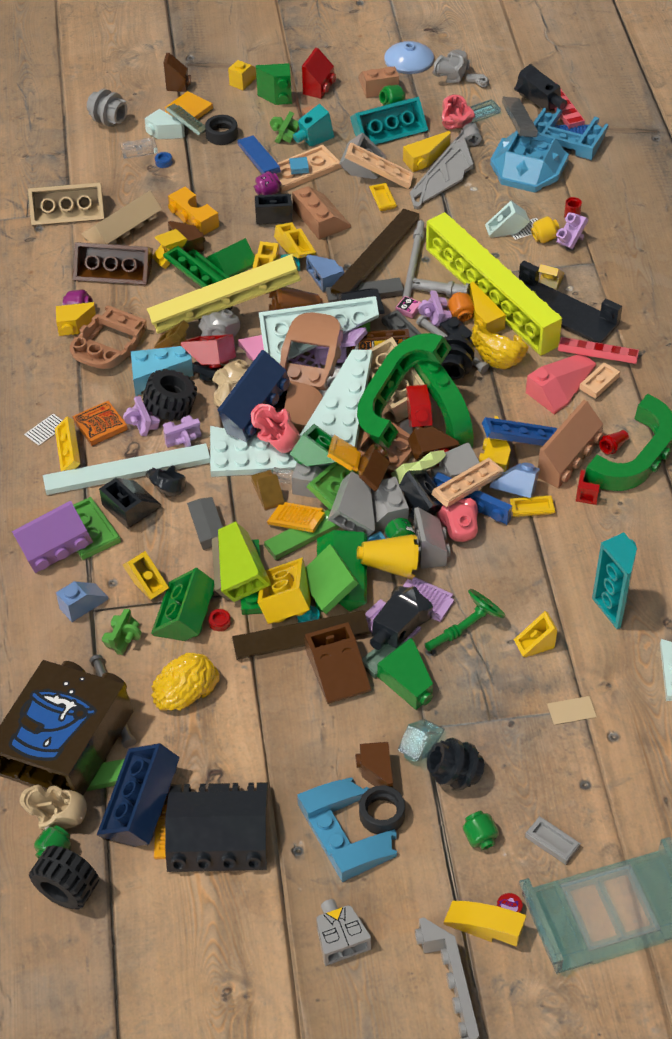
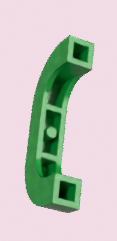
[357,333,451,448]
[413,361,474,448]
[584,394,672,491]

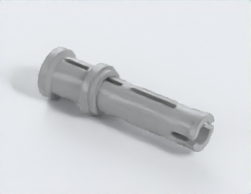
[412,278,470,298]

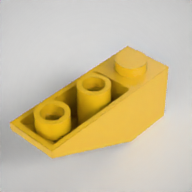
[479,416,511,473]

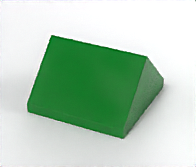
[206,238,255,277]

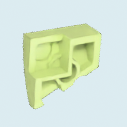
[391,450,446,484]

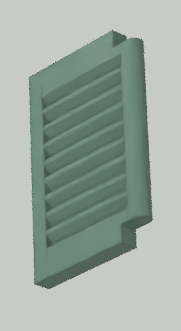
[166,104,205,135]

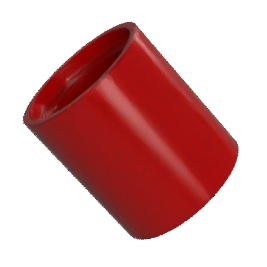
[564,197,582,218]

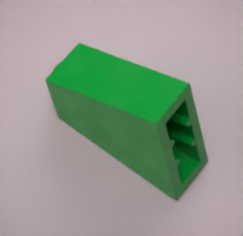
[377,638,433,710]

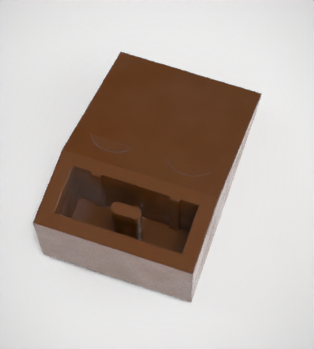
[305,622,371,704]

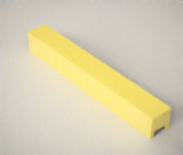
[147,254,301,334]

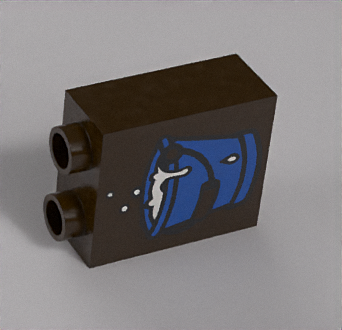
[0,660,134,796]

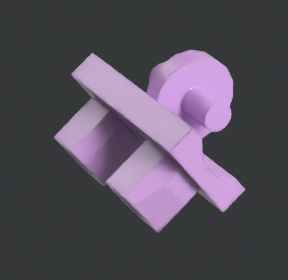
[556,213,588,249]
[418,290,452,328]
[123,396,160,436]
[163,415,202,448]

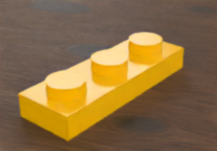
[55,416,80,472]

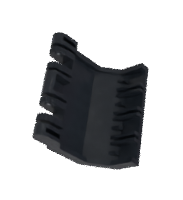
[165,782,268,872]

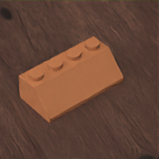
[538,400,604,488]

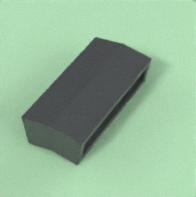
[187,497,223,550]

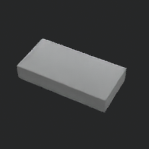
[525,816,581,865]

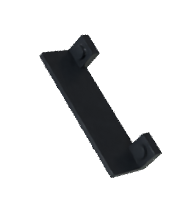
[519,260,622,343]

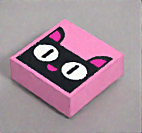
[395,296,422,318]

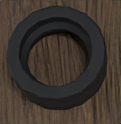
[205,114,238,145]
[359,785,405,834]

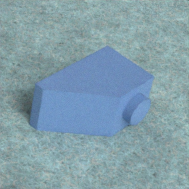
[306,255,344,292]
[490,463,540,498]
[56,581,108,622]

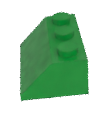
[151,567,215,641]

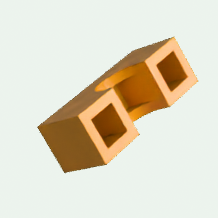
[168,186,219,235]

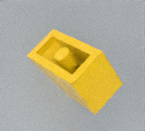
[228,60,256,90]
[56,302,96,336]
[122,551,169,600]

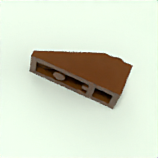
[358,443,390,491]

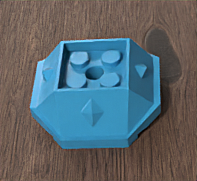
[490,131,569,193]

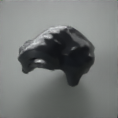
[145,465,186,496]

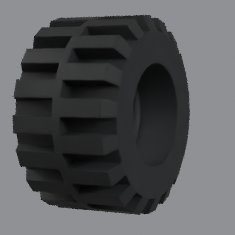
[142,369,197,421]
[29,845,100,910]

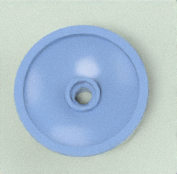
[384,41,434,74]

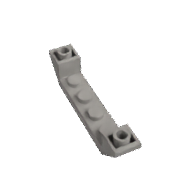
[415,918,479,1039]

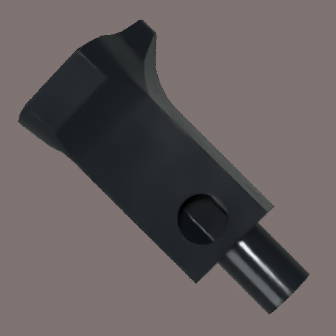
[514,64,567,112]
[370,586,433,650]

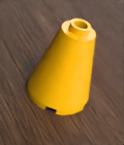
[357,534,419,579]

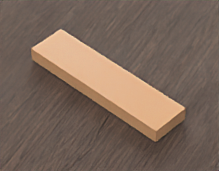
[345,142,414,189]
[431,458,504,507]

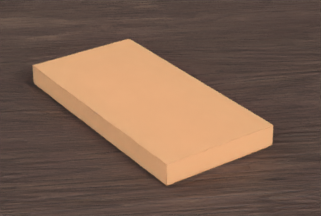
[276,145,342,193]

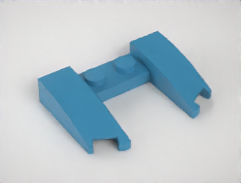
[533,108,608,160]
[297,777,397,882]

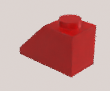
[406,385,432,427]

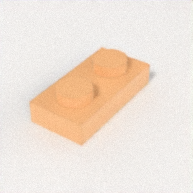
[579,363,620,399]

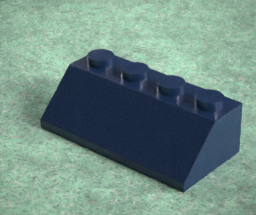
[217,350,290,442]
[97,743,180,847]

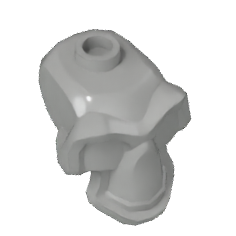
[432,50,470,83]
[198,309,241,337]

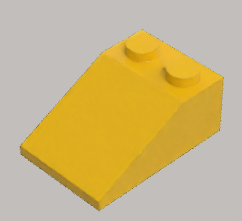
[258,557,311,624]

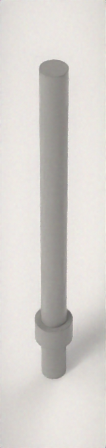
[402,220,425,299]

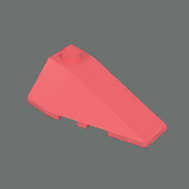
[526,354,596,414]

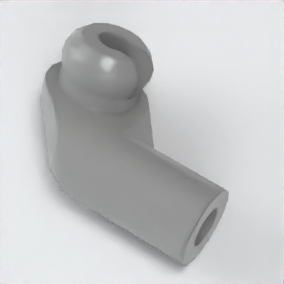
[467,74,489,87]

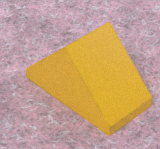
[513,611,557,658]

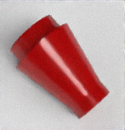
[599,430,629,454]

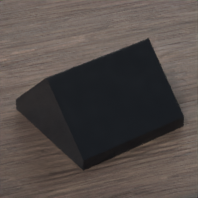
[399,470,443,515]

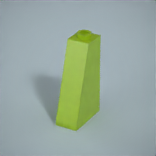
[218,521,271,602]

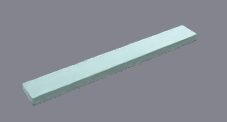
[43,443,210,495]

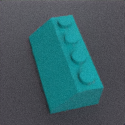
[350,96,428,145]
[592,532,637,630]

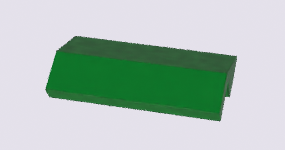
[163,246,230,288]
[316,530,367,612]

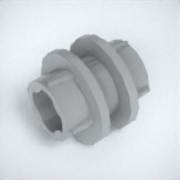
[87,88,128,127]

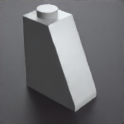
[328,472,375,537]

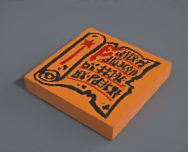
[72,401,128,446]

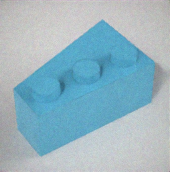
[131,346,194,396]

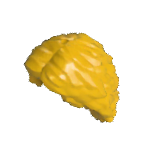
[470,324,529,370]
[151,653,220,711]

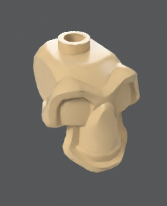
[212,359,250,407]
[20,785,87,830]

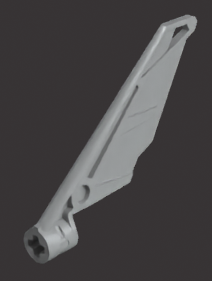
[410,123,482,209]

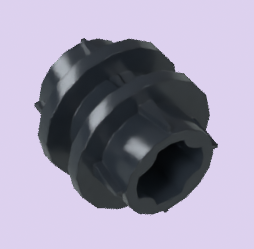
[441,334,475,380]
[427,737,485,790]

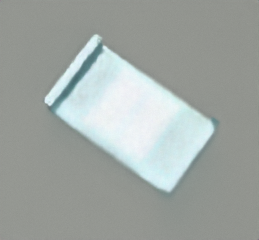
[519,837,672,974]

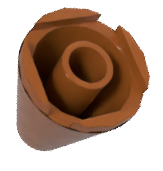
[269,287,323,311]

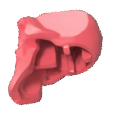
[441,94,475,130]
[251,404,300,453]
[437,498,478,542]

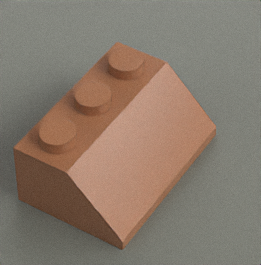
[292,186,351,239]

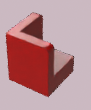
[576,470,600,505]

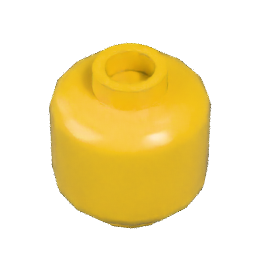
[531,216,560,244]

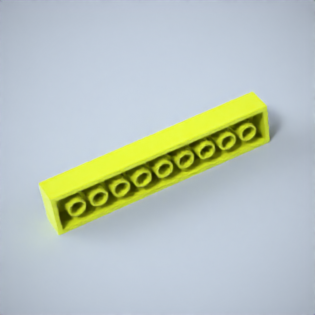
[426,212,562,356]

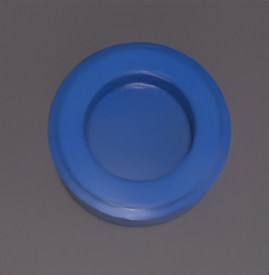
[155,152,173,168]

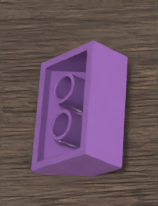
[12,501,93,573]

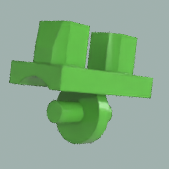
[270,111,299,144]
[102,609,142,655]

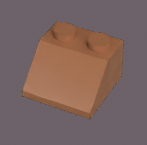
[358,66,399,98]

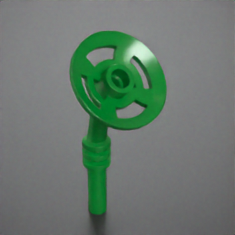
[425,588,506,651]

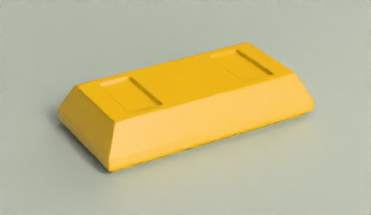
[369,183,397,211]
[510,495,555,517]

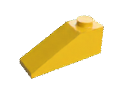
[403,131,451,172]
[469,281,506,334]

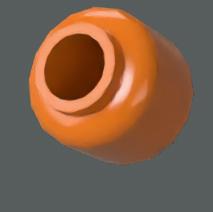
[447,292,474,322]

